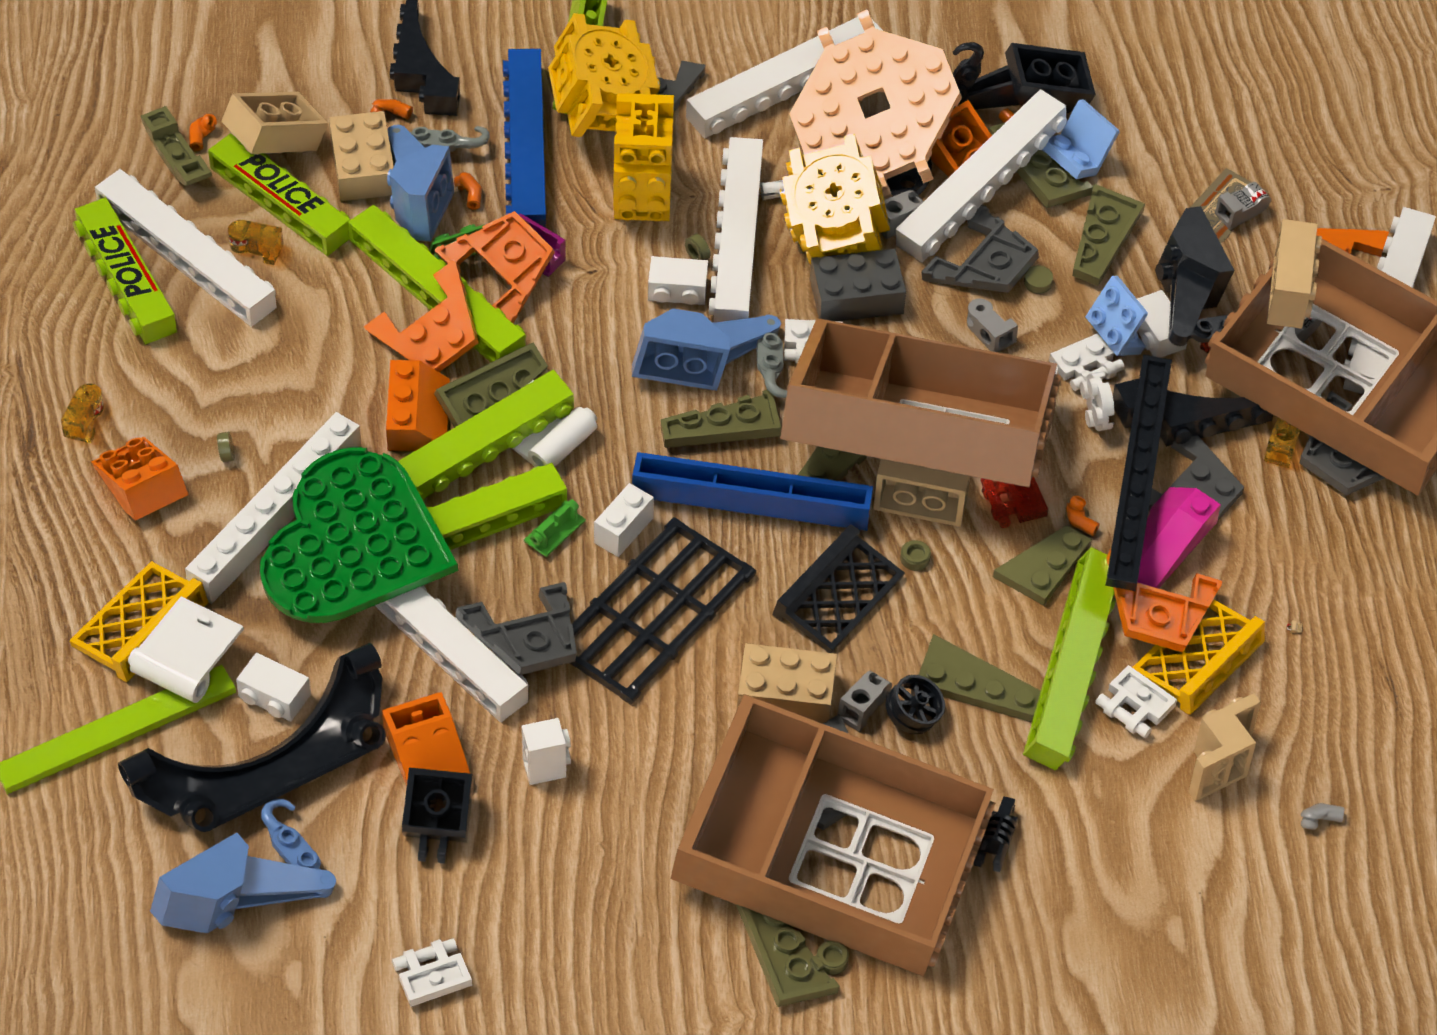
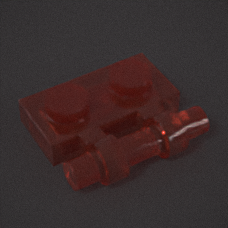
[980,477,1049,528]

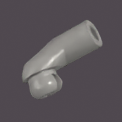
[1301,803,1344,830]

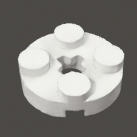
[1080,372,1114,431]

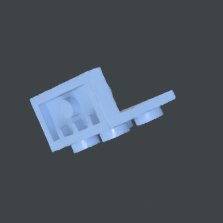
[1042,99,1119,179]
[1085,275,1148,356]

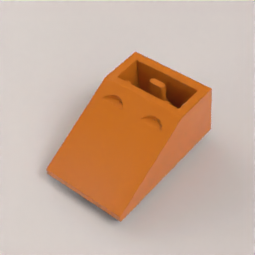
[91,437,188,521]
[382,692,470,786]

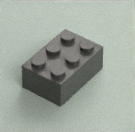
[810,249,906,321]

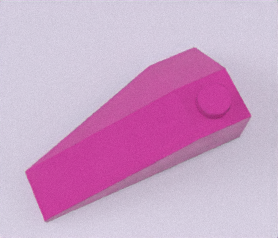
[1137,487,1221,589]

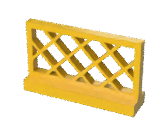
[69,561,209,683]
[1132,599,1265,715]

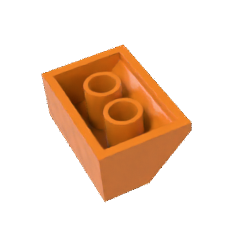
[386,360,450,451]

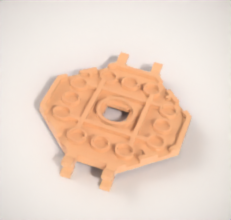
[789,10,962,200]

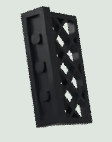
[772,524,905,653]

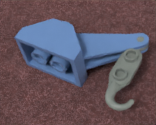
[387,125,490,242]
[632,308,787,398]

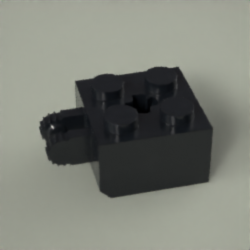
[402,767,474,864]

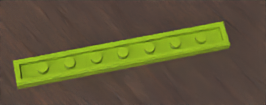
[0,665,236,795]

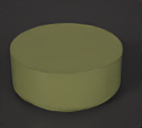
[685,234,711,260]
[1024,265,1053,294]
[217,432,235,462]
[900,540,931,571]
[816,941,849,975]

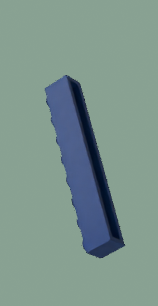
[503,49,546,228]
[632,452,873,531]

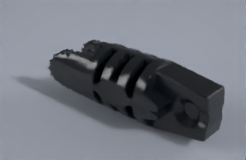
[973,796,1018,872]

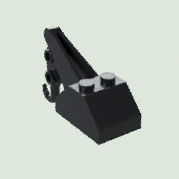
[953,42,1096,114]
[1155,206,1235,346]

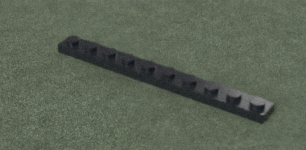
[1105,355,1172,591]

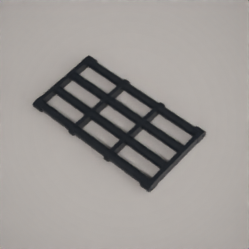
[570,517,757,704]

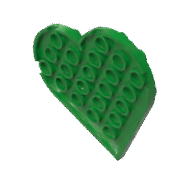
[260,447,459,623]

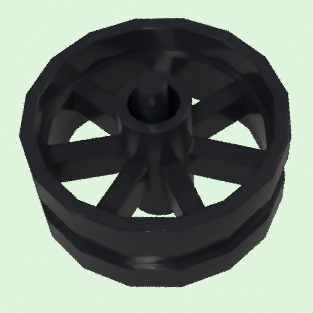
[885,675,945,734]

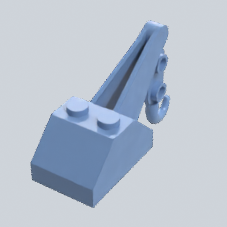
[150,798,336,933]

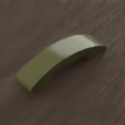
[141,106,212,186]

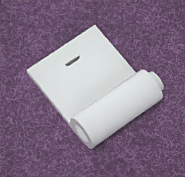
[512,380,597,467]
[128,596,244,703]

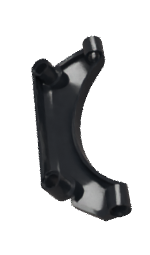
[118,643,386,832]

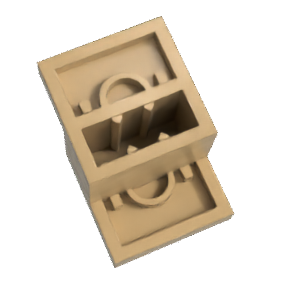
[1189,693,1261,802]

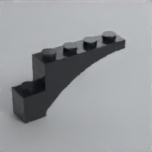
[390,0,460,116]
[1113,379,1273,447]

